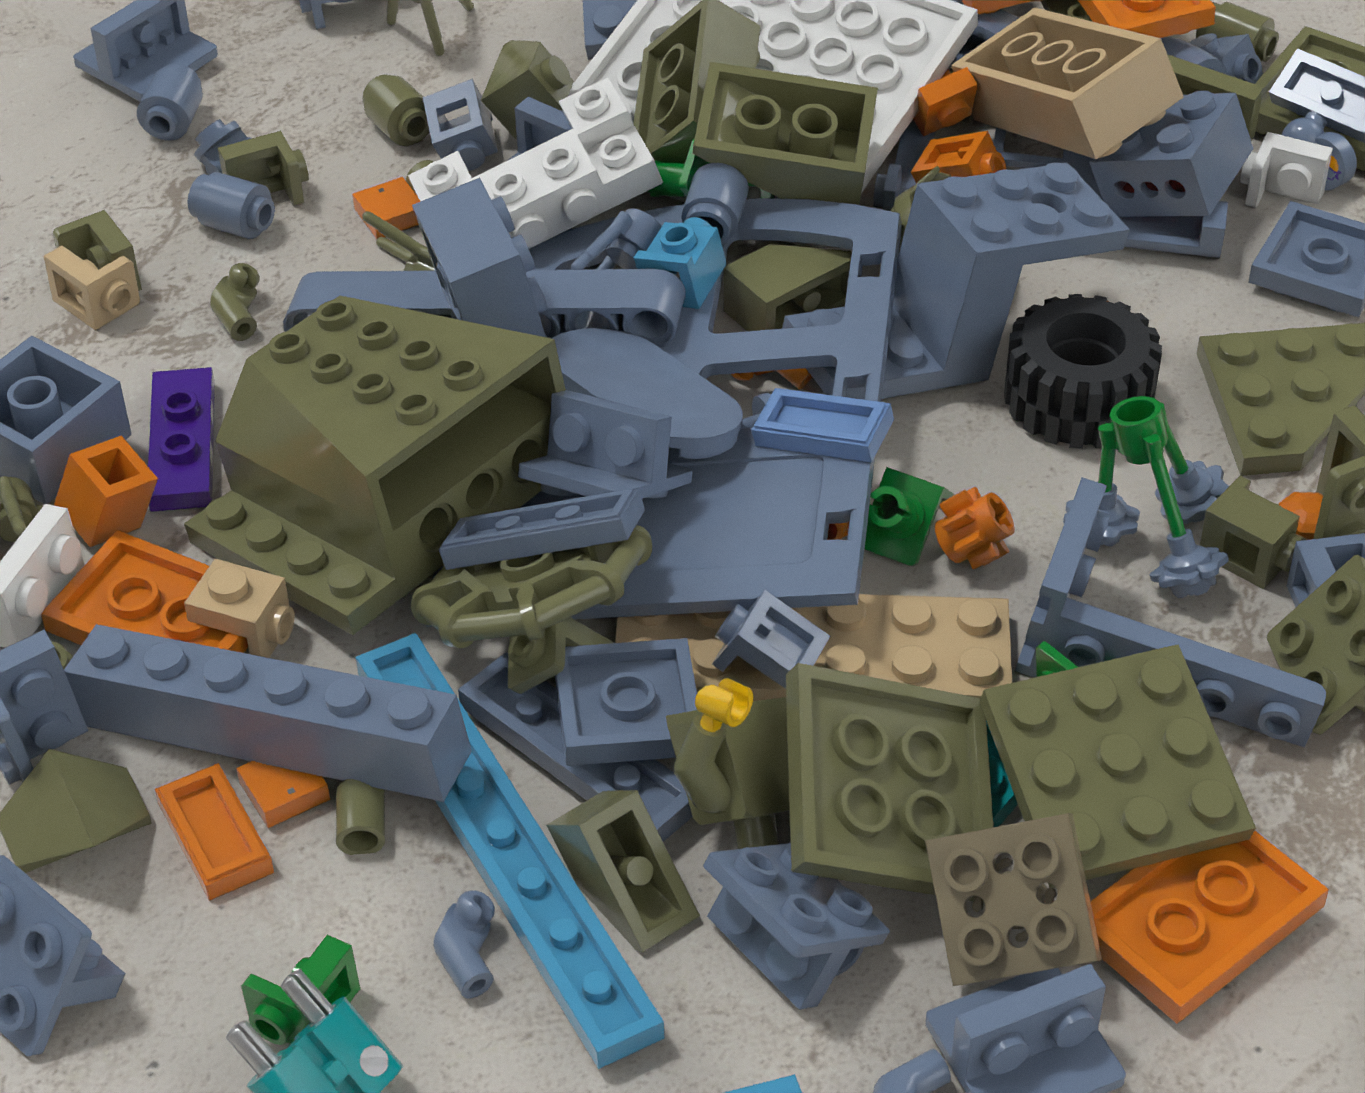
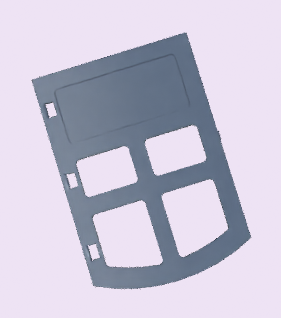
[426,198,902,627]

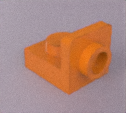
[911,131,1006,183]

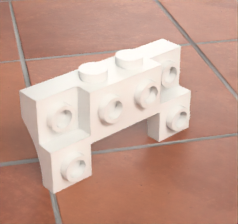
[408,77,663,249]

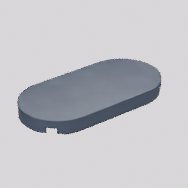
[552,328,743,459]

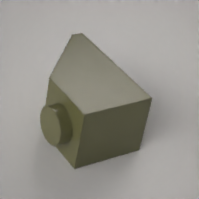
[481,40,574,139]
[723,244,852,331]
[546,790,700,952]

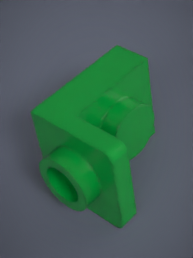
[241,934,361,1045]

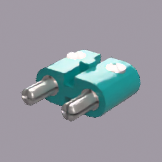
[226,969,403,1093]

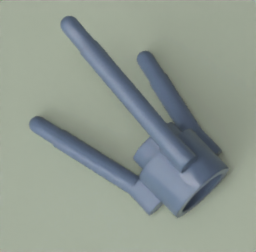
[571,208,662,270]

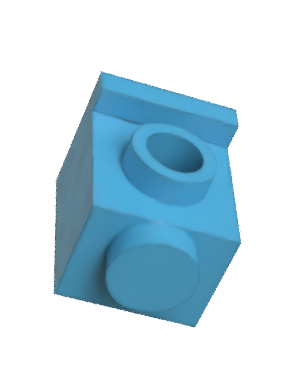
[634,217,727,309]

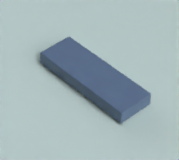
[439,488,645,570]

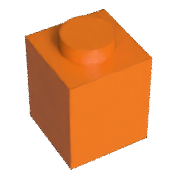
[54,436,158,547]

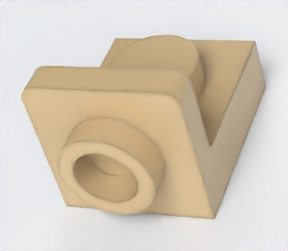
[43,245,140,331]

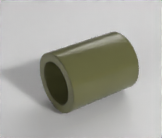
[336,779,385,855]

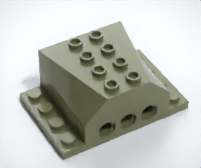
[184,295,566,635]

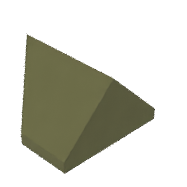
[0,749,152,873]

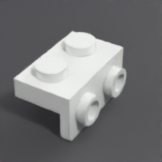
[0,504,85,648]

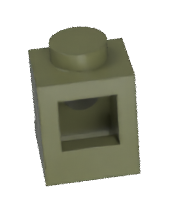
[1200,475,1306,589]

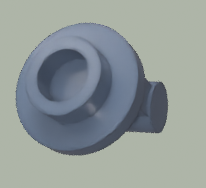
[194,119,252,175]

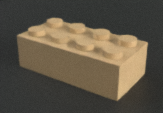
[951,7,1184,159]

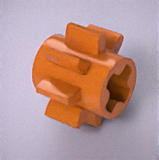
[935,487,1015,570]

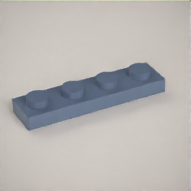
[458,652,693,842]

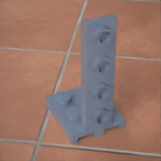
[1015,477,1326,747]

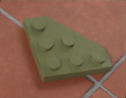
[1196,323,1365,476]

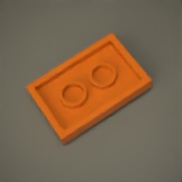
[41,530,248,653]
[1090,831,1329,1024]

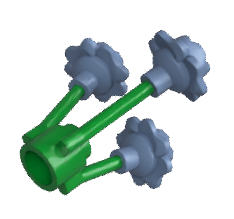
[1063,396,1229,598]

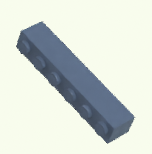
[64,624,472,802]

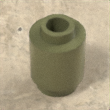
[1196,1,1279,62]
[362,75,430,146]

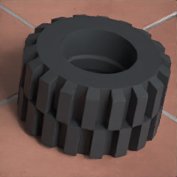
[1004,294,1162,449]

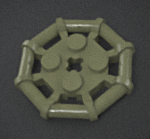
[411,525,652,648]

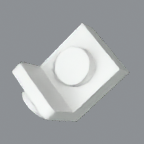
[1240,132,1333,208]

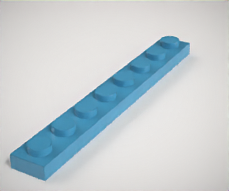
[356,633,665,1069]

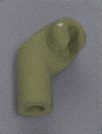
[210,263,260,341]

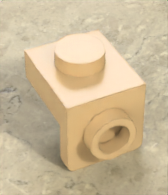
[184,559,295,658]

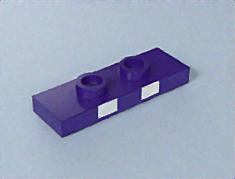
[148,367,215,512]

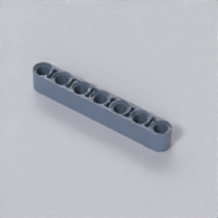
[283,269,686,348]

